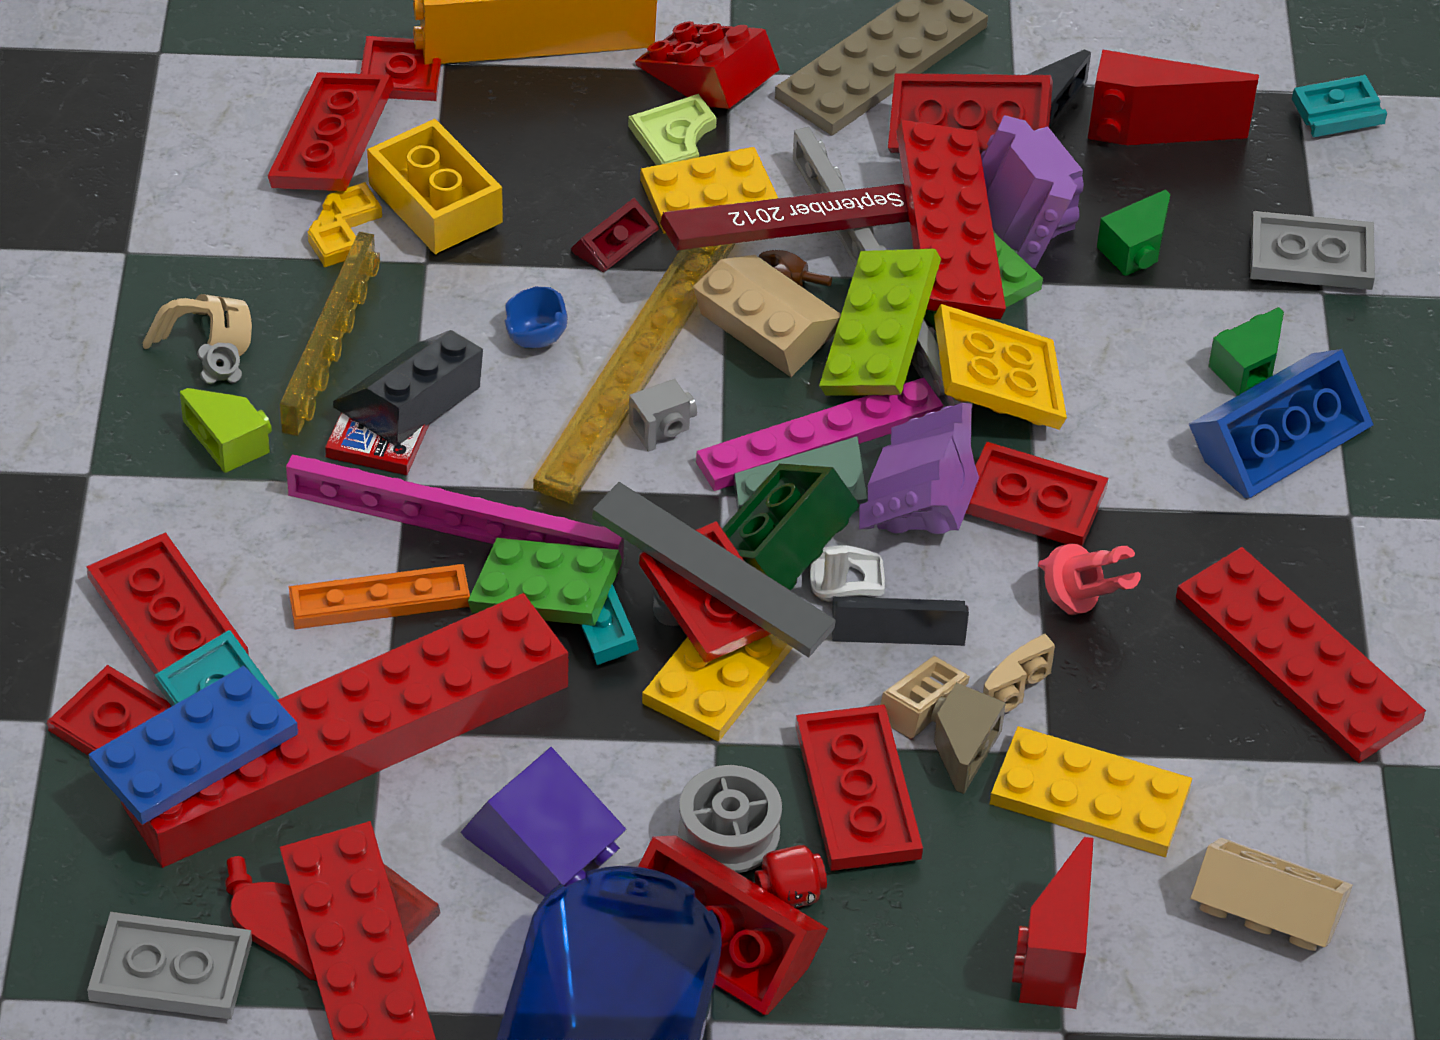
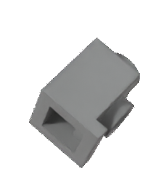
[629,379,697,452]

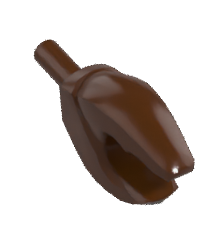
[759,250,832,287]

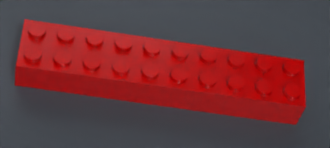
[121,593,568,868]

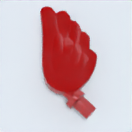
[225,856,317,980]

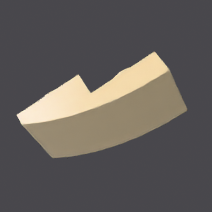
[983,633,1055,713]

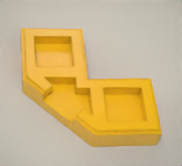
[308,182,382,267]

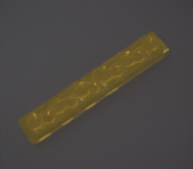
[280,232,380,436]

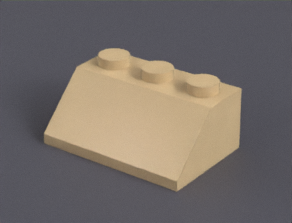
[693,255,841,377]
[1190,838,1353,951]

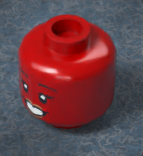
[755,845,827,908]

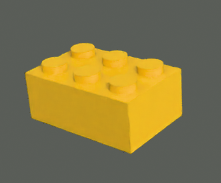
[367,118,503,254]

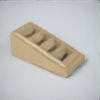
[880,656,970,739]

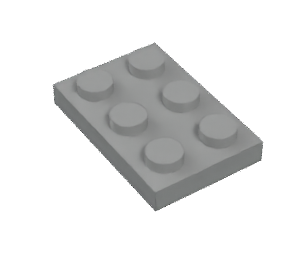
[1250,211,1375,290]
[87,912,252,1020]

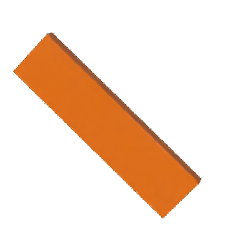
[288,564,470,629]

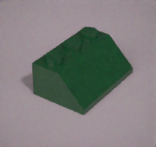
[722,463,860,590]

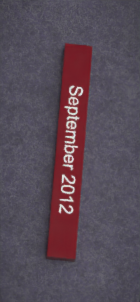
[660,183,910,251]

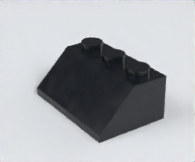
[333,330,483,447]

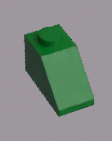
[1097,189,1170,276]

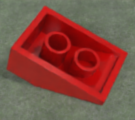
[1012,836,1094,1009]

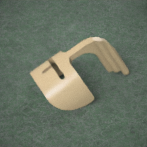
[143,294,252,362]

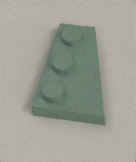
[734,436,867,511]

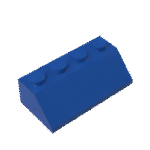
[1189,349,1374,498]

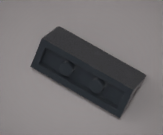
[832,596,969,646]

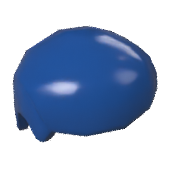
[505,286,568,348]

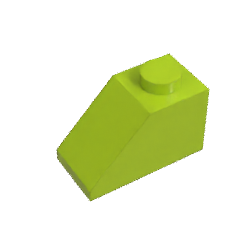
[180,388,272,473]

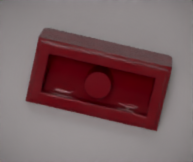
[570,198,660,273]

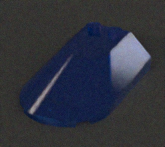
[496,866,722,1040]

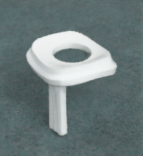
[809,545,885,602]

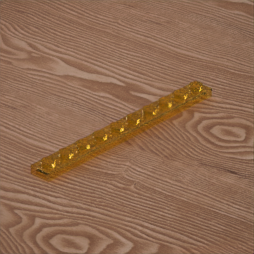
[533,243,736,504]

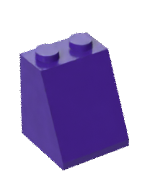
[460,746,627,900]

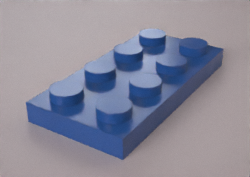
[88,666,298,825]

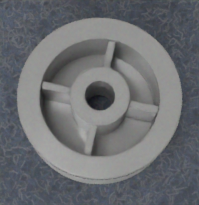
[678,765,782,873]

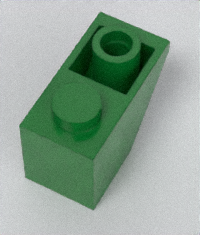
[1208,307,1284,396]

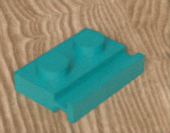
[1292,75,1387,137]

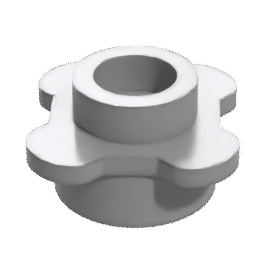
[197,343,242,384]

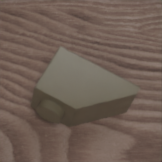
[931,682,1006,794]

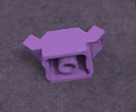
[981,115,1084,268]
[859,403,979,534]

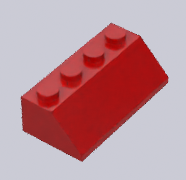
[612,835,829,1015]

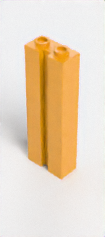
[413,0,657,65]

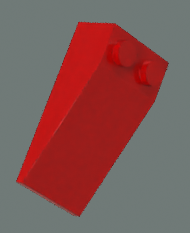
[1088,49,1259,145]

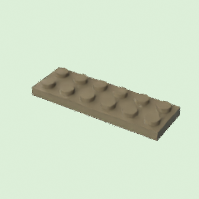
[775,0,988,136]

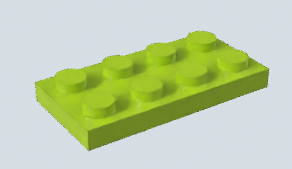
[819,249,941,396]

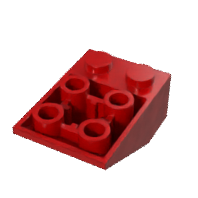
[635,21,780,109]

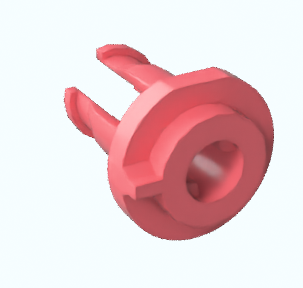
[1038,544,1141,615]

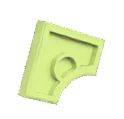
[628,94,716,165]

